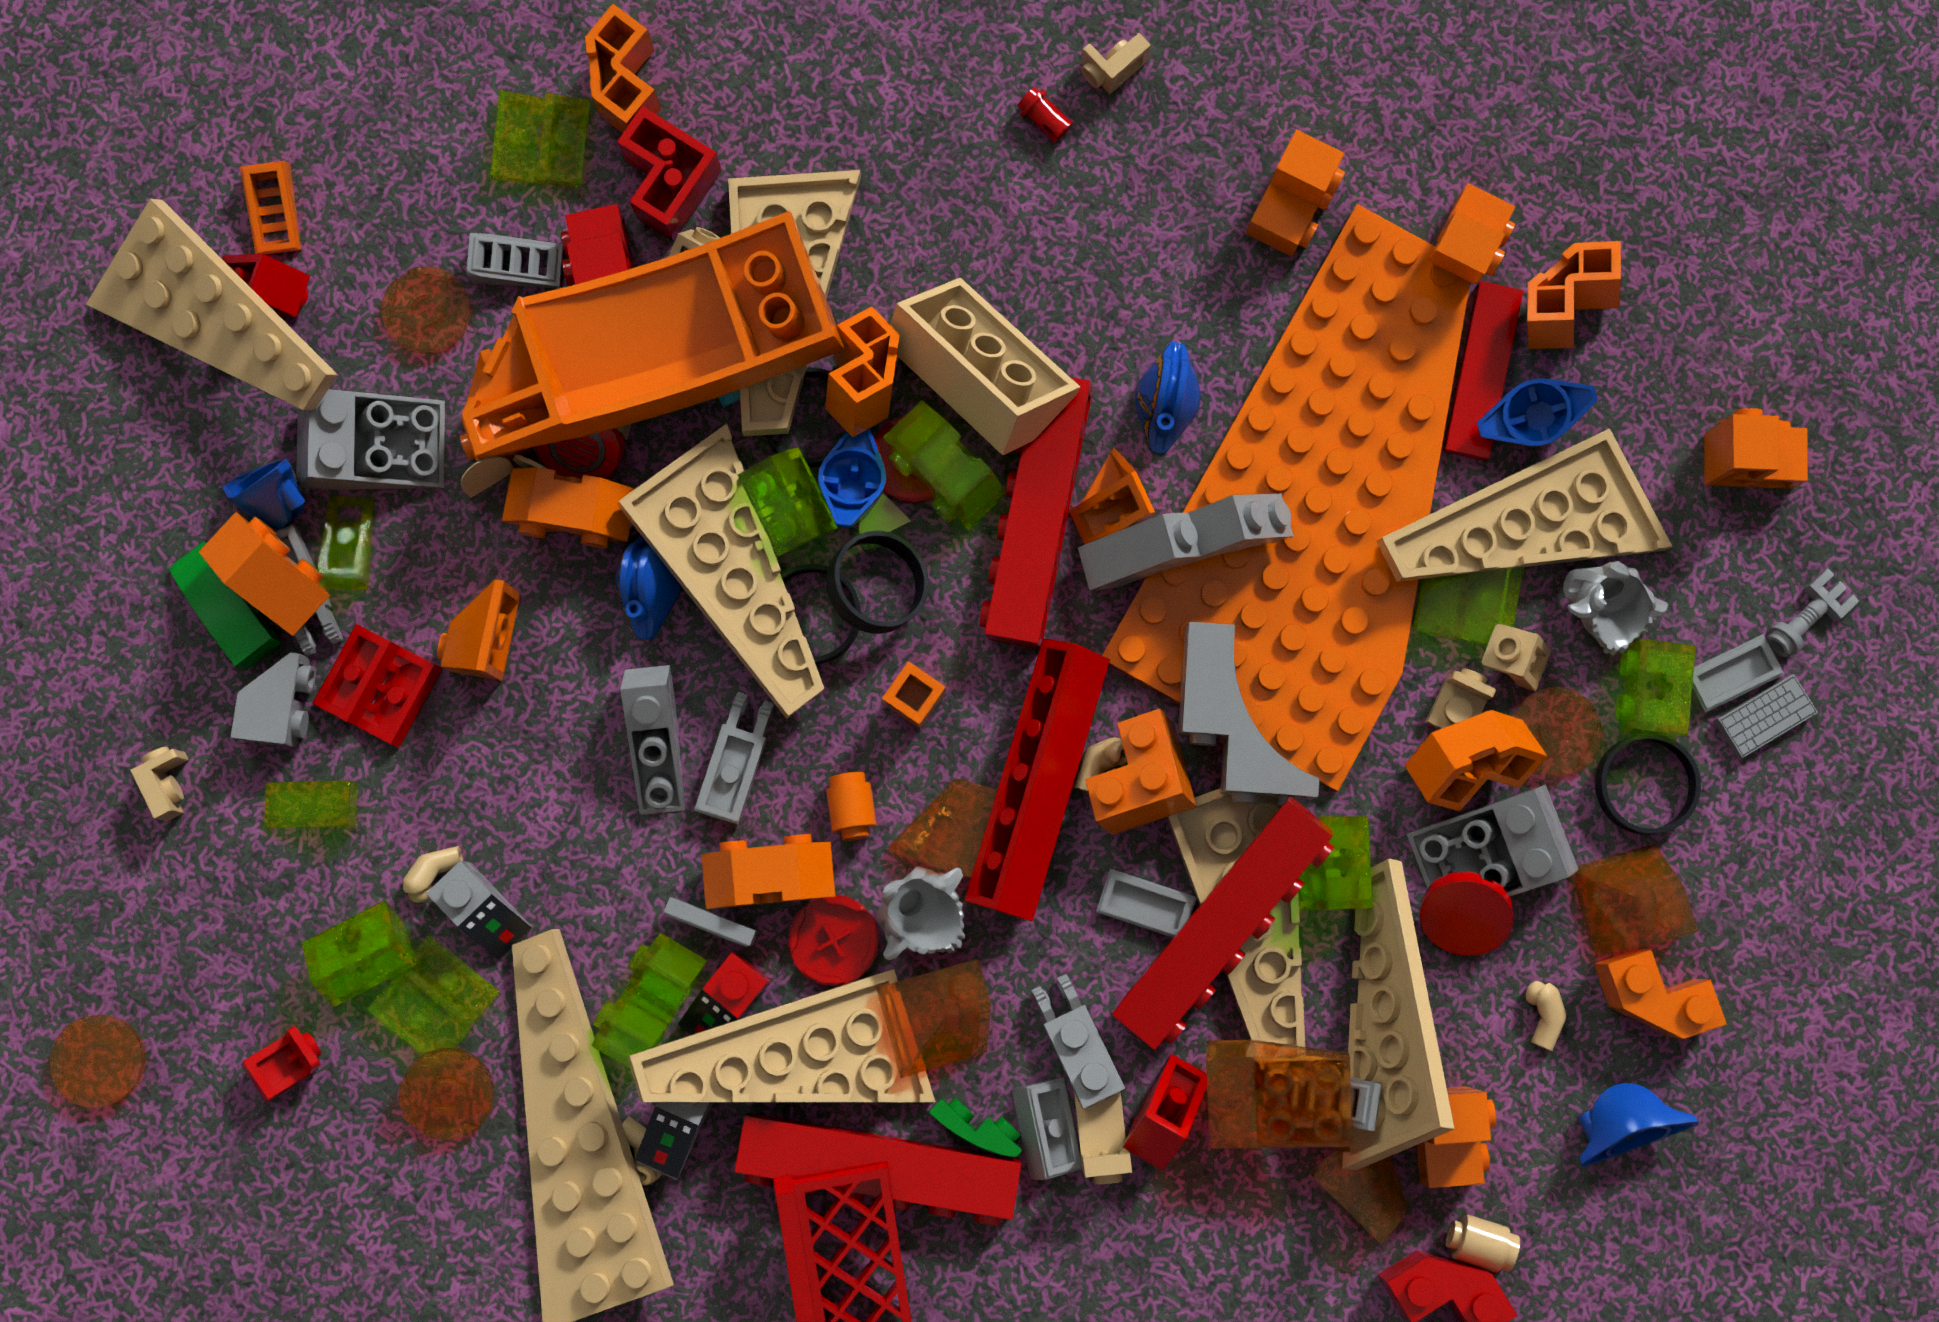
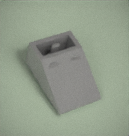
[296,389,445,490]
[1407,784,1579,896]

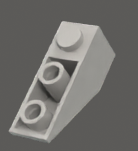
[620,665,685,815]

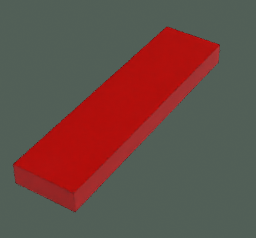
[1443,281,1524,461]

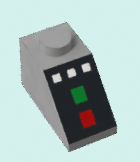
[426,861,533,960]
[634,1102,713,1180]

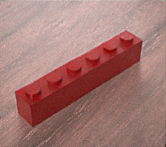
[980,377,1093,650]
[964,638,1110,922]
[1112,796,1335,1050]
[734,1112,1022,1226]

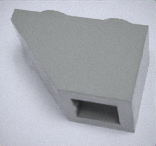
[230,652,316,748]

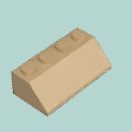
[890,278,1080,455]

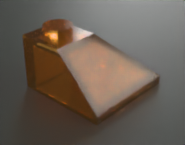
[1571,844,1698,956]
[876,959,991,1078]

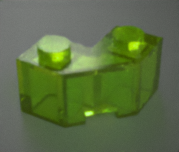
[883,400,1006,530]
[592,932,707,1070]

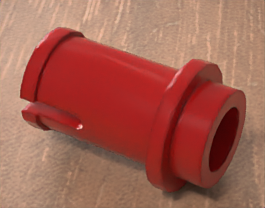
[1017,87,1073,144]

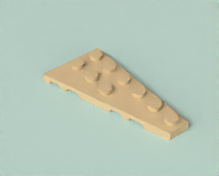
[728,170,861,437]
[86,199,338,410]
[618,423,825,719]
[1376,428,1673,582]
[1167,762,1306,1069]
[1342,859,1455,1170]
[627,969,935,1102]

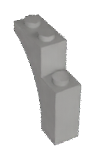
[1078,493,1294,591]
[1178,622,1319,807]

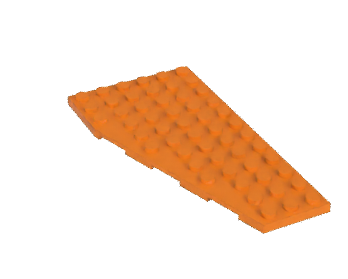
[1102,204,1470,792]

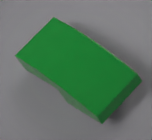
[929,1096,1022,1158]

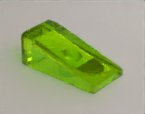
[317,496,375,590]
[264,781,358,828]

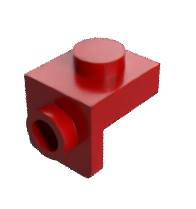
[241,1026,321,1103]

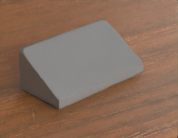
[1012,1077,1082,1180]

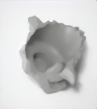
[1563,561,1668,656]
[876,866,965,960]

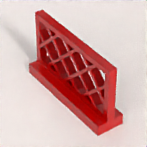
[773,1163,912,1322]

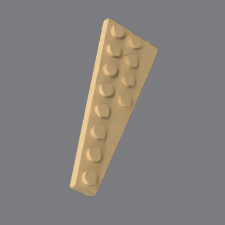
[512,929,674,1322]

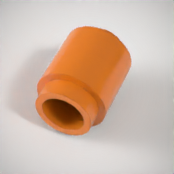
[826,772,877,841]

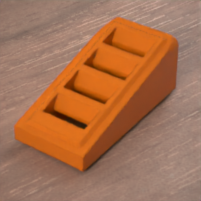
[240,161,301,255]

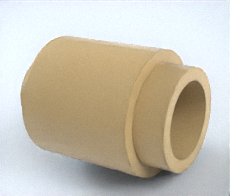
[1446,1214,1520,1273]

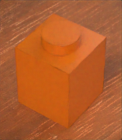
[882,661,946,729]

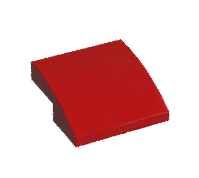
[312,624,443,748]

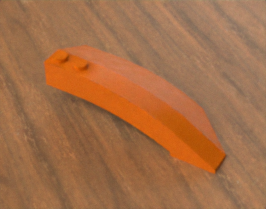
[462,211,845,458]

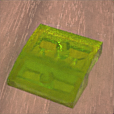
[489,90,590,187]
[1413,567,1524,646]
[367,935,500,1070]

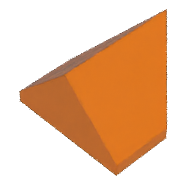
[1069,447,1155,545]

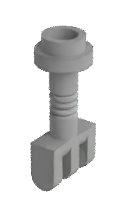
[1766,568,1859,657]

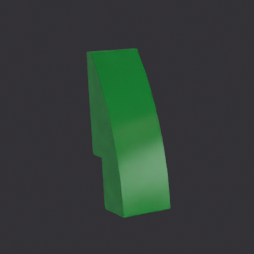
[168,540,282,670]

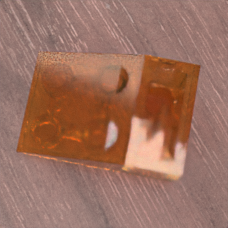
[1206,1040,1353,1149]

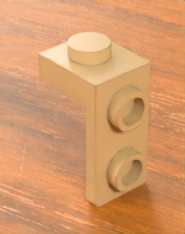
[1074,1092,1132,1184]

